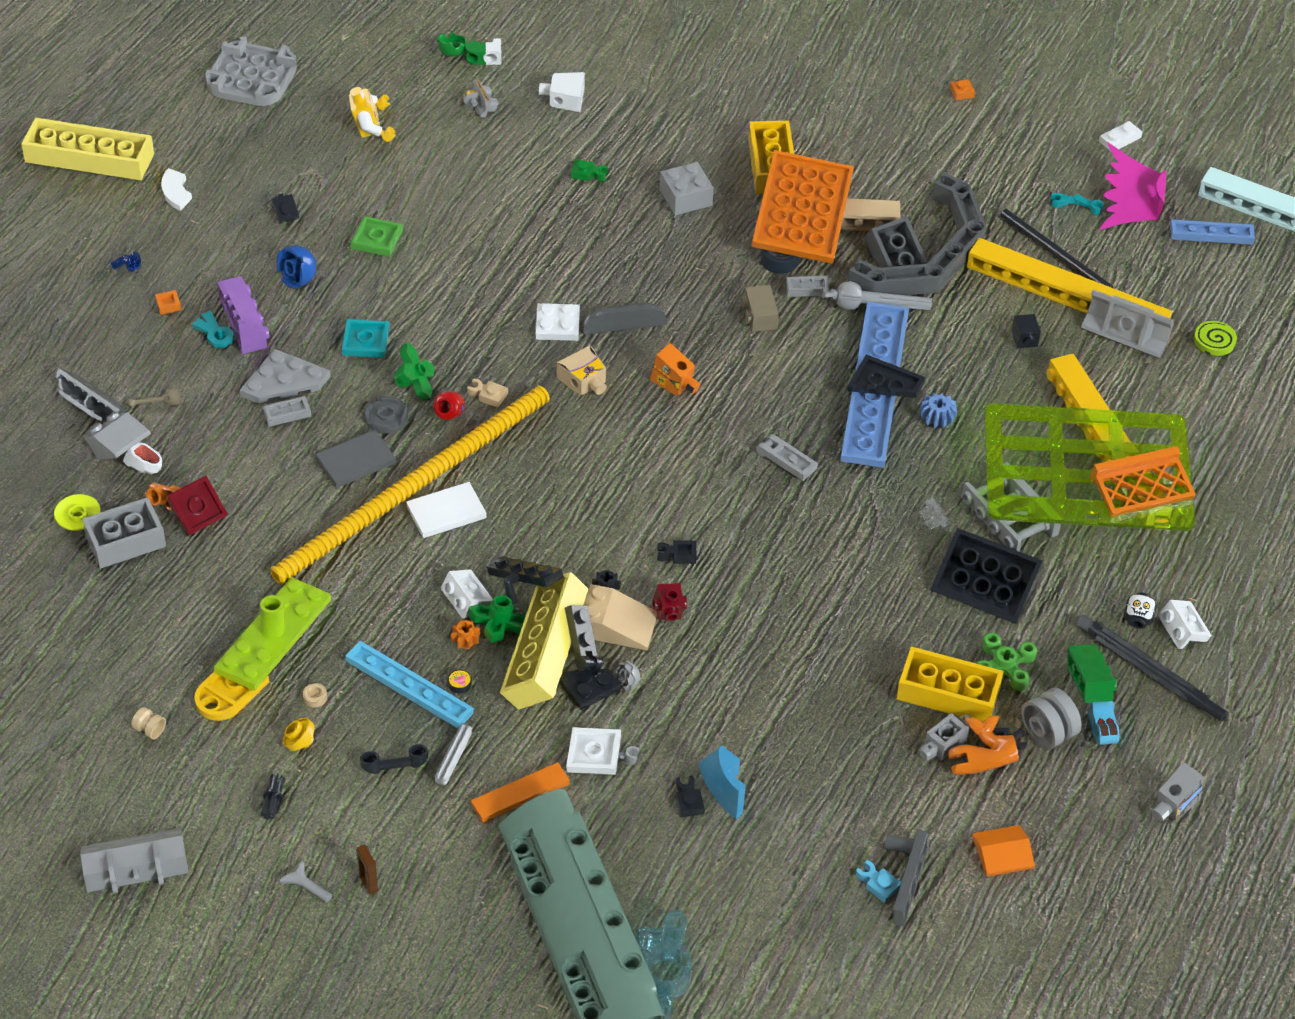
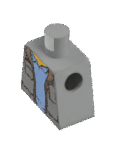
[1152,762,1204,821]

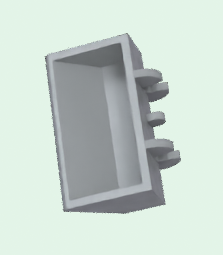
[80,828,189,894]

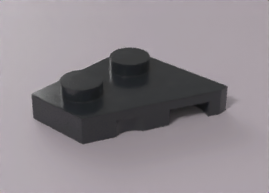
[559,668,621,710]

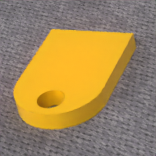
[195,672,269,721]

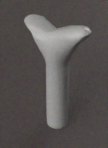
[280,861,332,903]

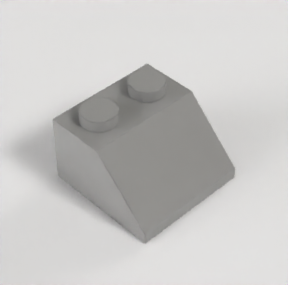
[84,411,151,460]

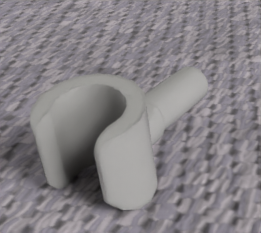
[618,746,639,765]

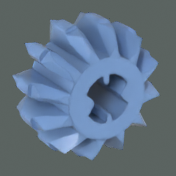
[920,393,957,429]

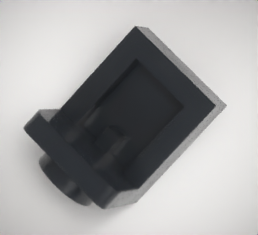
[271,193,300,224]

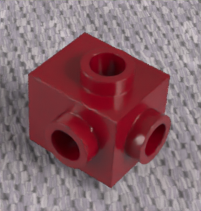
[652,583,687,621]

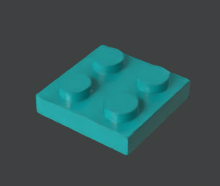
[342,319,390,358]

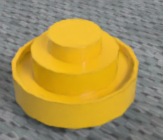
[283,717,315,751]

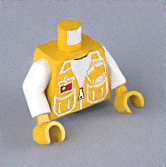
[349,87,396,142]

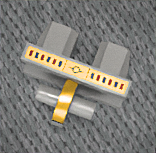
[463,80,498,117]

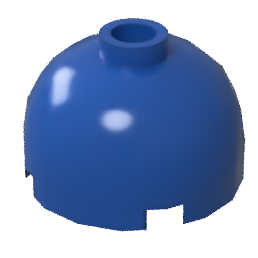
[276,245,316,289]

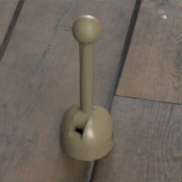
[127,388,181,407]

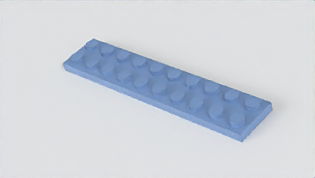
[841,302,909,468]

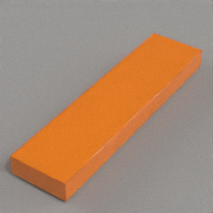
[471,762,570,823]

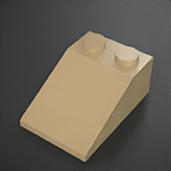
[584,584,658,651]

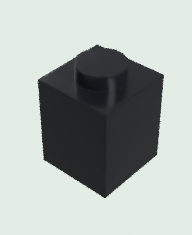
[1011,314,1041,349]

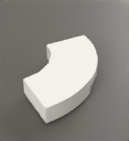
[162,168,192,211]

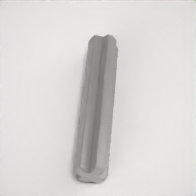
[434,724,472,786]

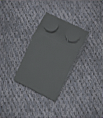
[864,216,928,268]

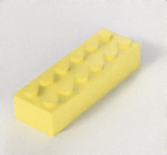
[22,118,154,181]
[500,572,588,710]

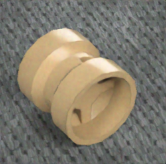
[131,707,166,739]

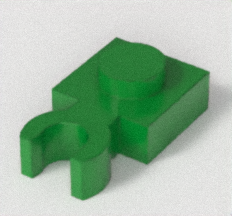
[571,159,608,181]

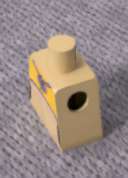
[557,345,607,395]

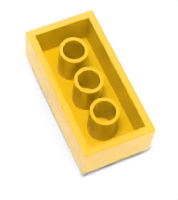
[748,121,794,194]
[897,646,1004,722]

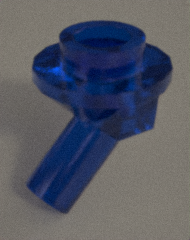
[111,252,141,272]

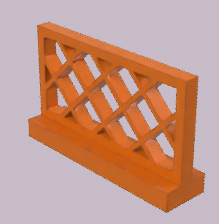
[1090,446,1196,517]

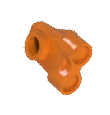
[146,483,181,512]

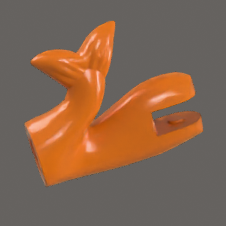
[948,715,1019,775]

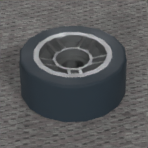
[760,249,800,274]

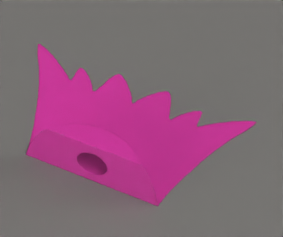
[1100,142,1167,230]

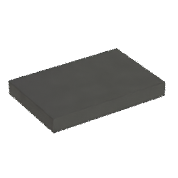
[316,430,396,488]

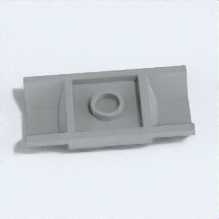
[1081,289,1174,358]

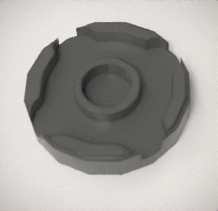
[365,397,408,434]

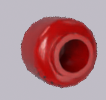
[433,391,465,420]

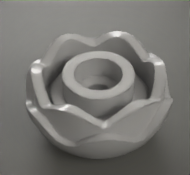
[615,661,640,691]

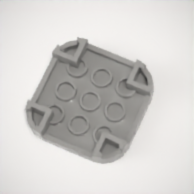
[205,37,297,106]

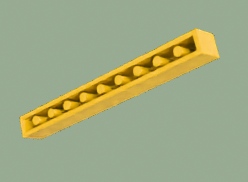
[967,238,1172,319]
[1047,354,1173,528]

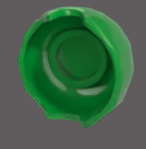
[437,33,467,57]

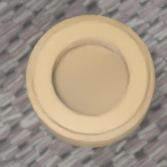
[303,683,327,707]

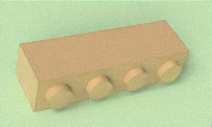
[841,198,901,231]

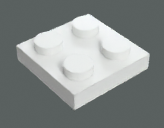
[536,303,580,341]
[566,727,621,775]

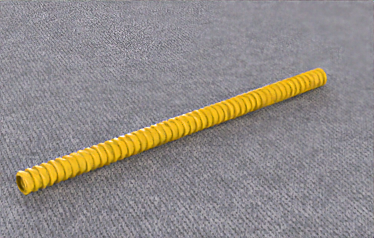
[270,385,550,584]

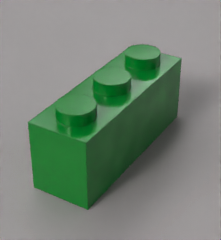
[1067,644,1117,703]

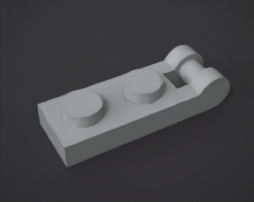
[756,434,818,481]

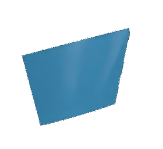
[699,746,745,820]

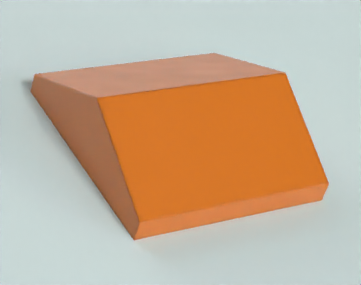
[972,825,1035,877]

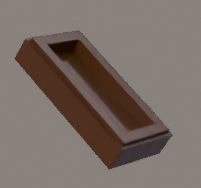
[356,844,378,895]

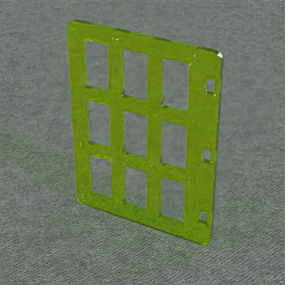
[984,404,1195,531]

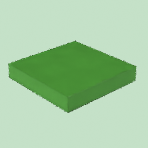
[350,216,404,257]

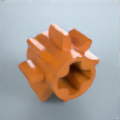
[451,620,480,649]

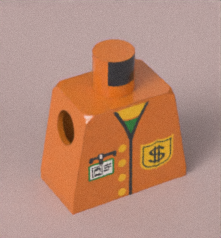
[650,343,701,395]

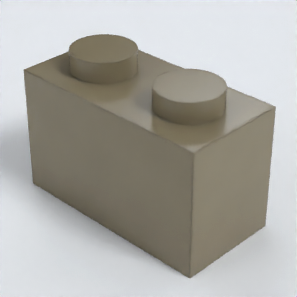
[741,285,779,332]

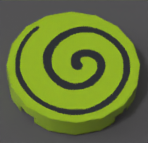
[1194,321,1237,356]

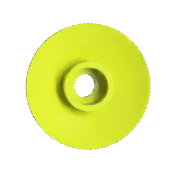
[54,494,101,531]

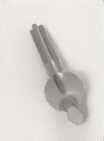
[822,281,932,310]

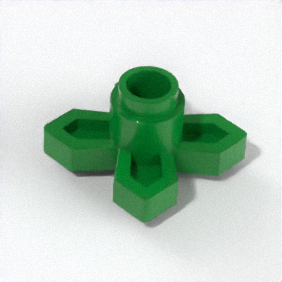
[394,342,435,401]
[468,595,526,643]

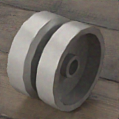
[1021,688,1082,750]

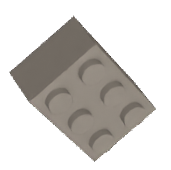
[82,497,166,569]

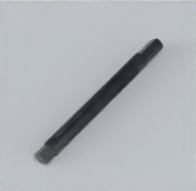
[1076,614,1229,722]

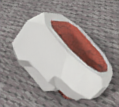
[123,442,162,474]

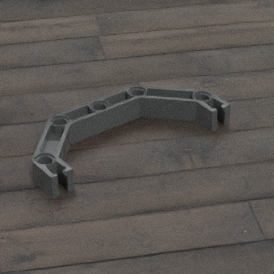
[847,172,986,295]

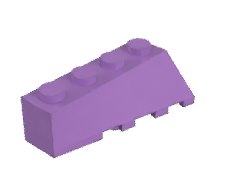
[217,276,269,354]

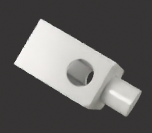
[539,72,585,112]

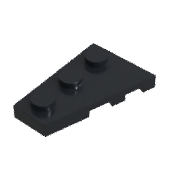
[847,354,925,398]

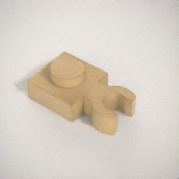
[467,379,508,408]

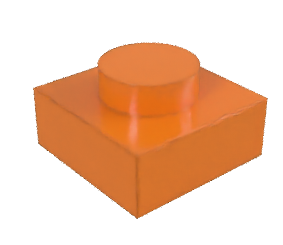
[950,79,975,100]
[155,290,181,315]

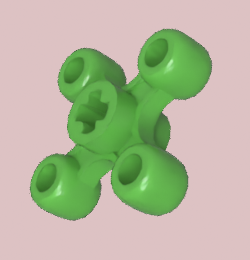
[976,633,1037,692]

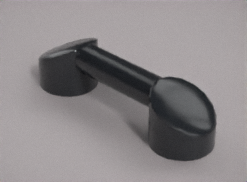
[360,744,429,774]

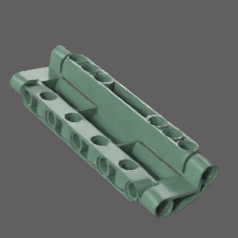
[499,789,666,1019]

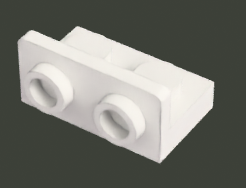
[441,570,493,619]
[1158,600,1212,649]

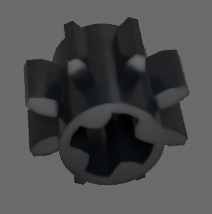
[592,570,621,590]

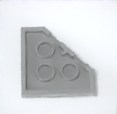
[240,349,331,403]

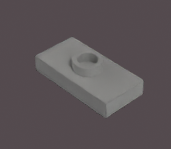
[785,276,830,297]
[263,396,311,427]

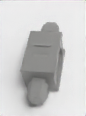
[920,713,971,761]

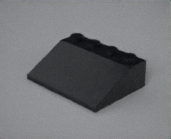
[930,528,1044,624]

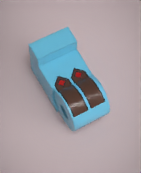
[1088,701,1119,745]

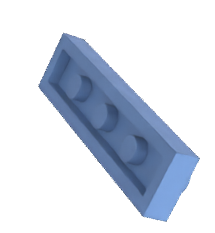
[1170,219,1255,245]

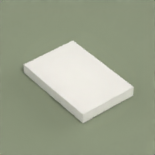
[406,482,486,538]

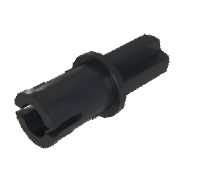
[261,773,286,820]

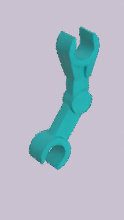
[1050,193,1104,215]

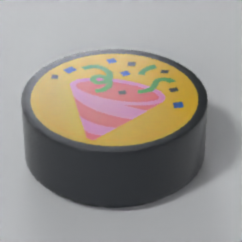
[448,670,472,694]

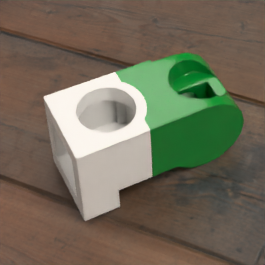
[465,38,501,65]

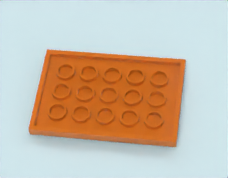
[751,150,854,264]

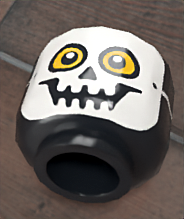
[1124,592,1157,629]

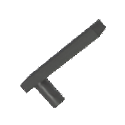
[885,830,929,927]

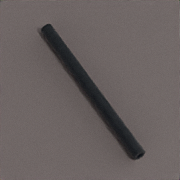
[1000,209,1113,288]

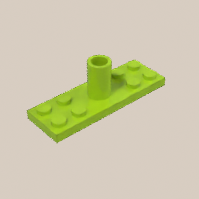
[214,577,331,691]

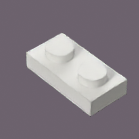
[1099,121,1142,151]

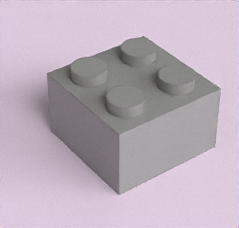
[659,162,714,215]

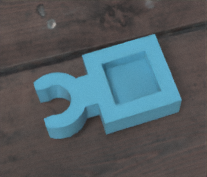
[856,860,902,903]

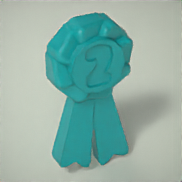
[192,311,234,348]

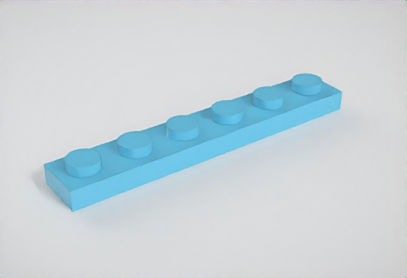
[346,641,474,728]

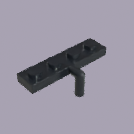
[487,556,564,604]

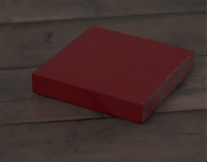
[166,475,228,537]

